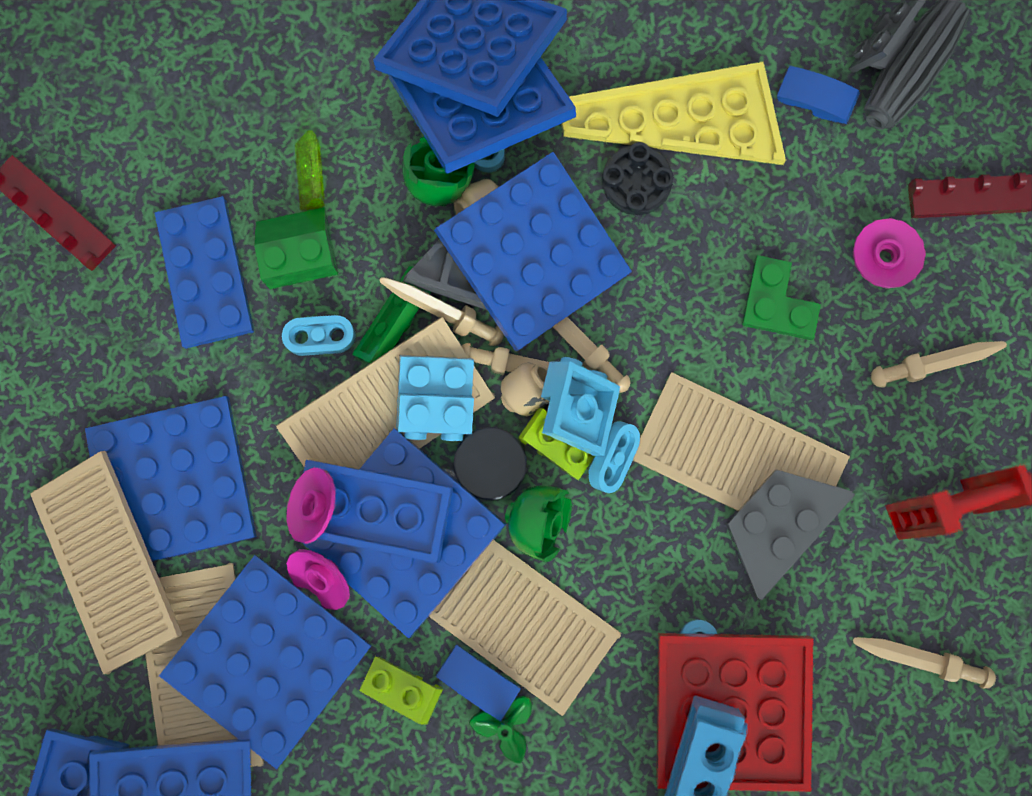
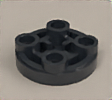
[602,142,674,215]
[454,427,527,501]

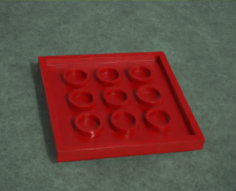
[656,633,813,792]

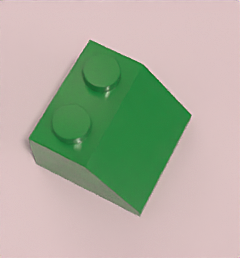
[254,207,339,289]

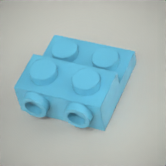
[396,355,474,441]
[541,357,620,456]

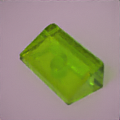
[295,130,326,210]

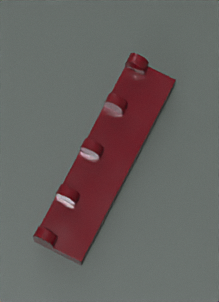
[0,155,116,271]
[908,172,1032,218]

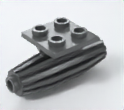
[848,0,970,130]

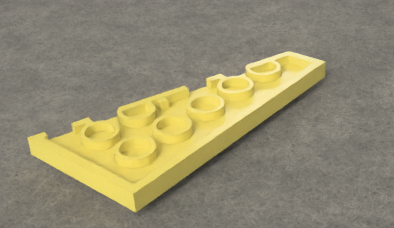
[561,62,786,165]

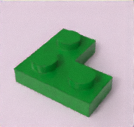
[742,255,821,340]

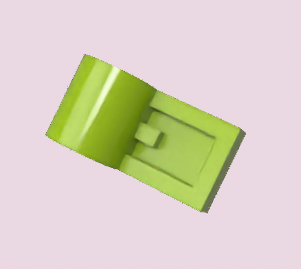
[518,408,595,480]
[359,656,443,725]

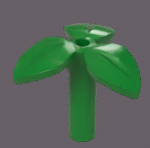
[469,696,532,764]

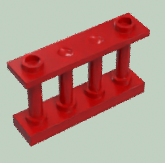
[885,464,1032,540]

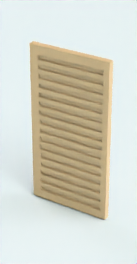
[276,317,495,469]
[633,372,850,511]
[30,451,182,675]
[429,540,621,716]
[145,563,264,767]

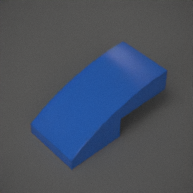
[777,66,860,124]
[436,644,521,721]

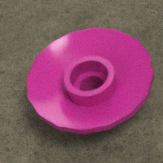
[853,218,926,289]
[286,467,335,544]
[287,549,350,610]

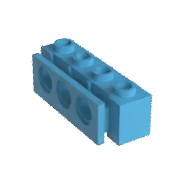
[664,695,748,796]

